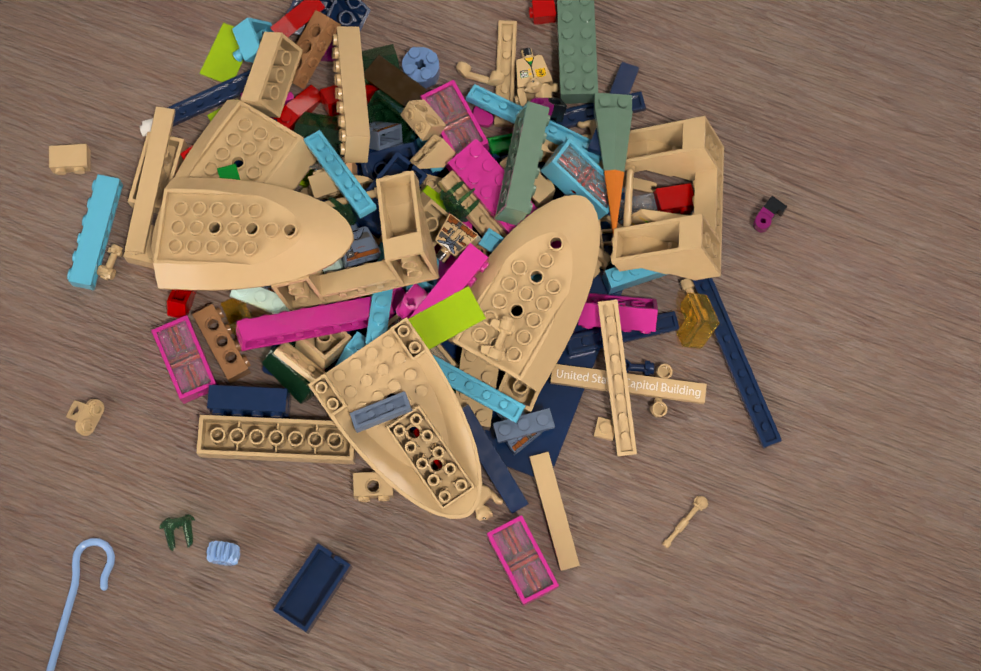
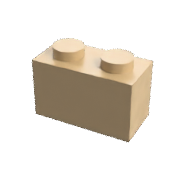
[49,144,91,175]

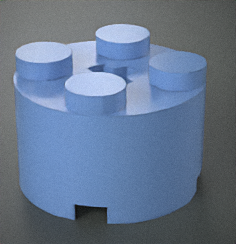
[402,47,440,89]

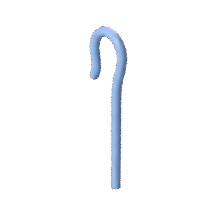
[46,538,115,671]

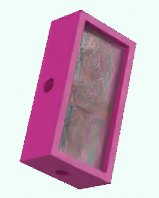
[420,80,489,158]
[151,315,218,404]
[487,515,559,606]

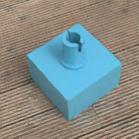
[232,17,273,63]

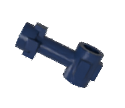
[625,359,654,376]

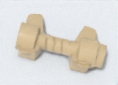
[481,316,515,361]

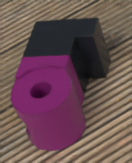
[530,98,567,122]
[753,196,787,233]

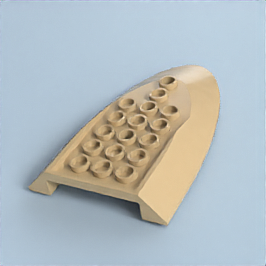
[151,100,317,261]
[153,177,354,291]
[446,195,600,393]
[308,317,482,519]

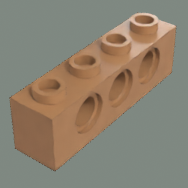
[292,10,341,89]
[192,304,251,384]

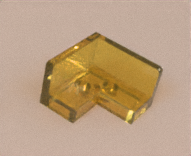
[677,293,720,349]
[221,298,252,337]

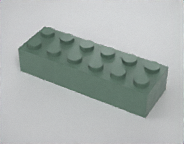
[556,0,598,104]
[495,101,550,225]

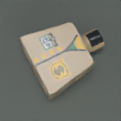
[516,48,553,93]

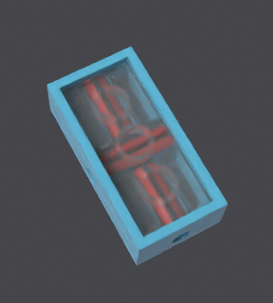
[540,138,624,220]

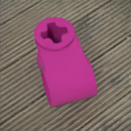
[396,284,429,319]

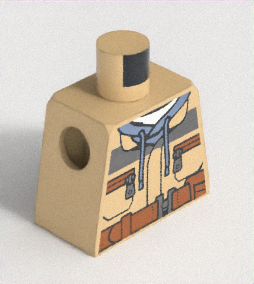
[435,214,481,263]

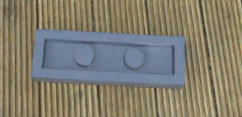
[350,391,412,433]
[493,408,555,443]

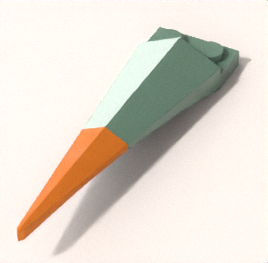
[594,93,633,235]

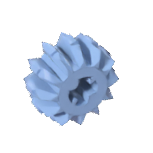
[206,541,240,566]

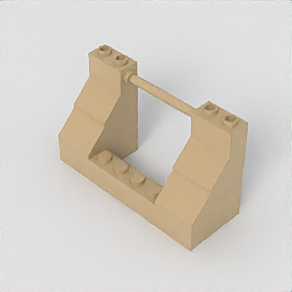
[611,116,724,280]
[271,171,439,311]

